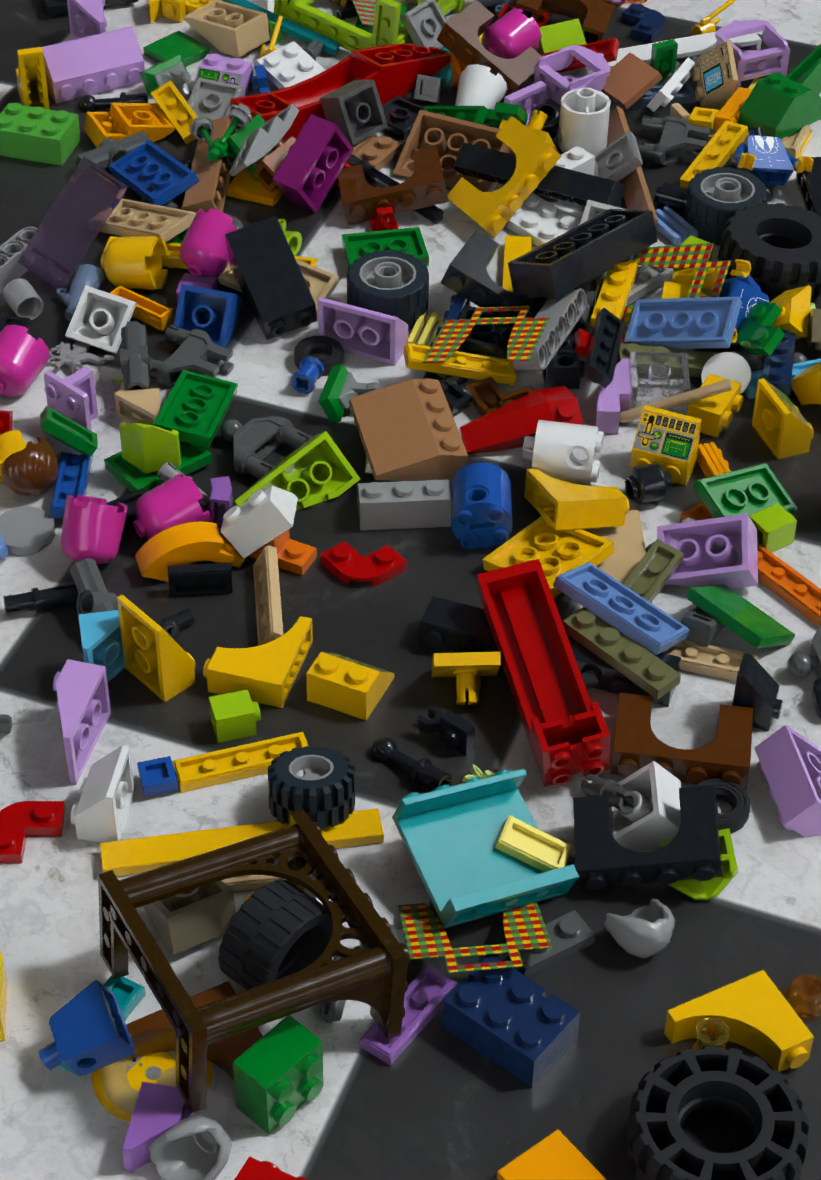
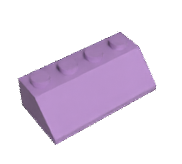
[42,26,145,104]

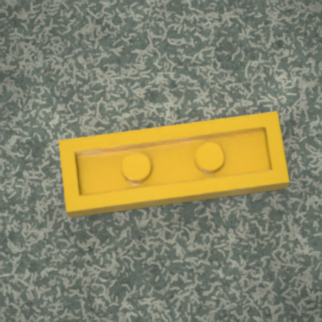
[150,80,198,145]

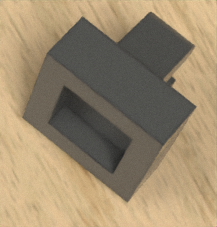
[414,74,443,103]

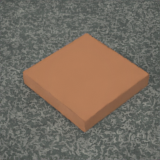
[601,52,662,110]

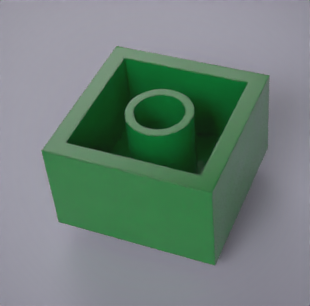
[233,1015,324,1134]

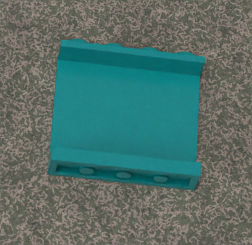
[392,769,579,928]

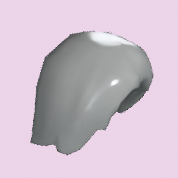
[603,899,675,958]
[149,1115,232,1180]

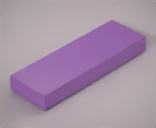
[360,965,457,1066]

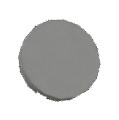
[0,506,56,555]

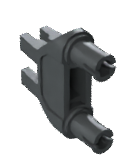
[637,115,710,166]
[149,325,234,387]

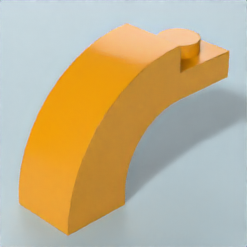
[135,521,245,582]

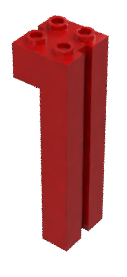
[477,559,610,787]

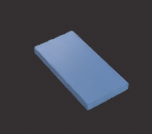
[623,296,742,349]
[553,562,690,655]

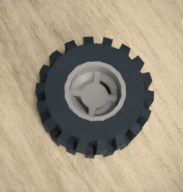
[268,746,355,829]

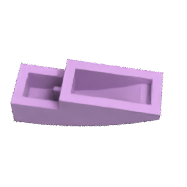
[596,358,631,434]

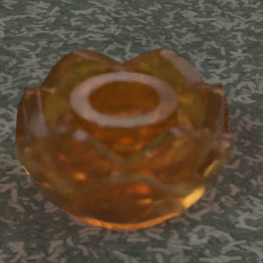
[785,974,821,1018]

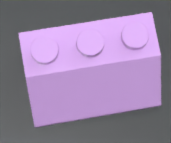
[318,297,408,365]
[754,725,821,837]

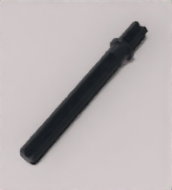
[347,154,444,224]

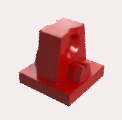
[370,207,399,232]

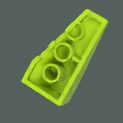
[233,431,361,511]

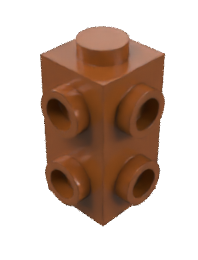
[252,136,296,193]

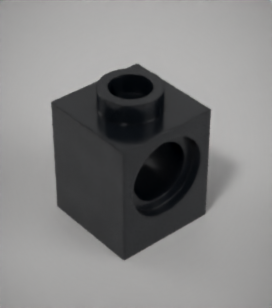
[542,350,585,389]

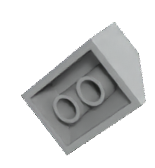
[356,480,451,531]

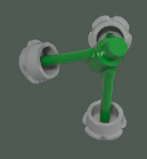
[189,104,253,166]

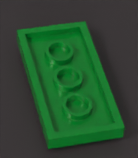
[153,370,238,448]

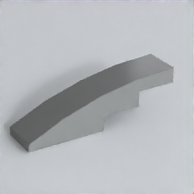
[229,104,299,176]

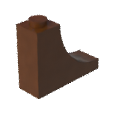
[126,981,263,1082]

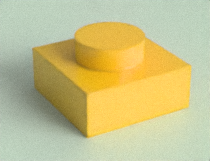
[688,107,719,131]

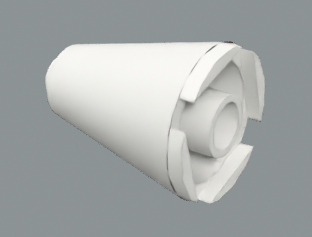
[455,64,507,109]

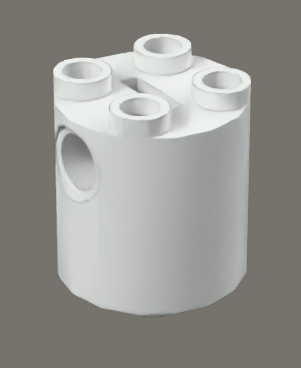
[558,87,611,156]
[522,420,604,486]

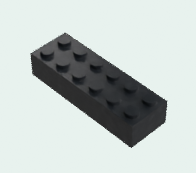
[508,209,657,300]

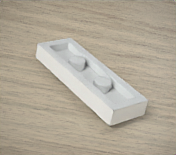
[647,57,695,112]

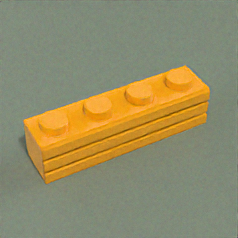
[715,87,752,130]
[110,285,173,331]
[697,442,731,478]

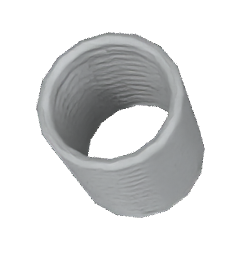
[3,278,44,320]

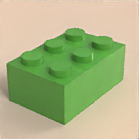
[0,103,81,166]

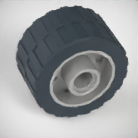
[685,167,767,246]
[347,250,429,331]

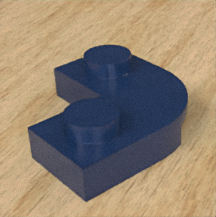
[621,3,665,43]

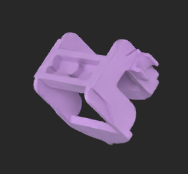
[715,20,790,91]
[534,45,610,105]

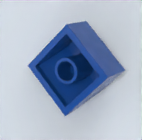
[174,284,243,348]

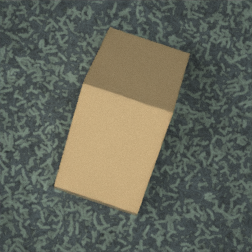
[114,388,161,425]

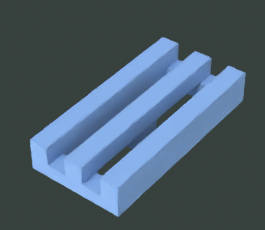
[655,206,698,245]

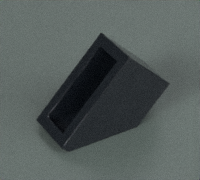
[732,653,783,731]

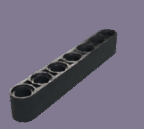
[453,143,626,207]

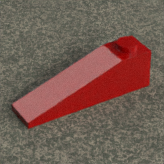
[459,386,584,455]

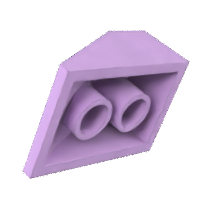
[67,0,107,39]
[657,513,758,589]
[53,659,111,785]

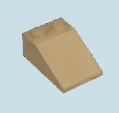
[184,0,270,58]

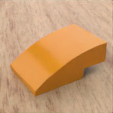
[84,103,175,148]

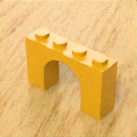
[447,116,561,238]

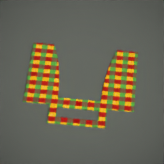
[621,243,731,325]
[423,306,549,363]
[398,902,553,973]

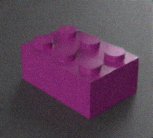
[272,114,354,213]

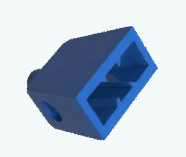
[39,980,136,1075]

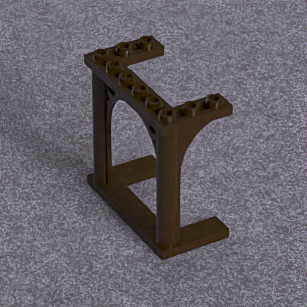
[98,810,410,1113]

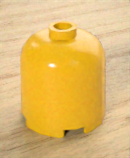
[100,236,168,291]

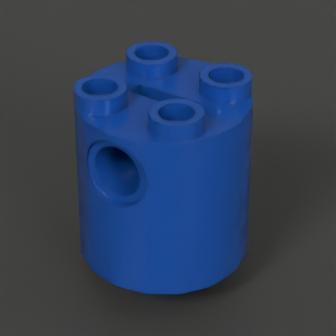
[451,463,513,550]

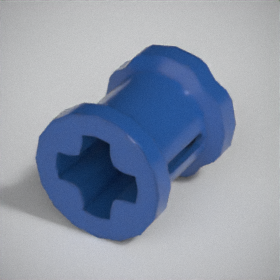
[291,357,324,394]

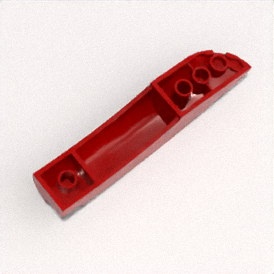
[230,44,452,141]

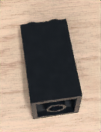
[225,216,317,340]

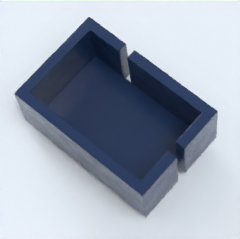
[442,954,580,1088]

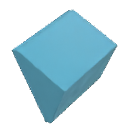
[79,610,125,683]

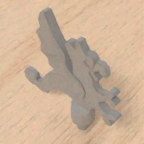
[49,341,114,373]

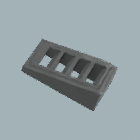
[681,607,725,647]

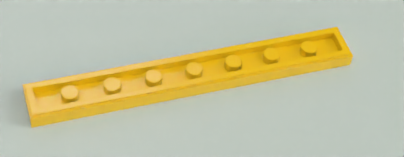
[100,808,384,876]

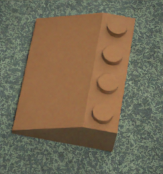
[393,110,514,192]
[349,378,468,482]

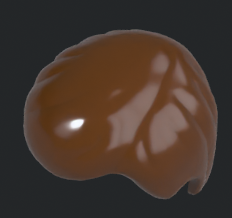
[0,437,59,496]

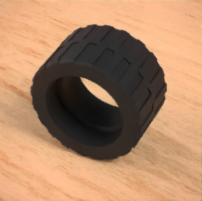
[218,879,332,990]

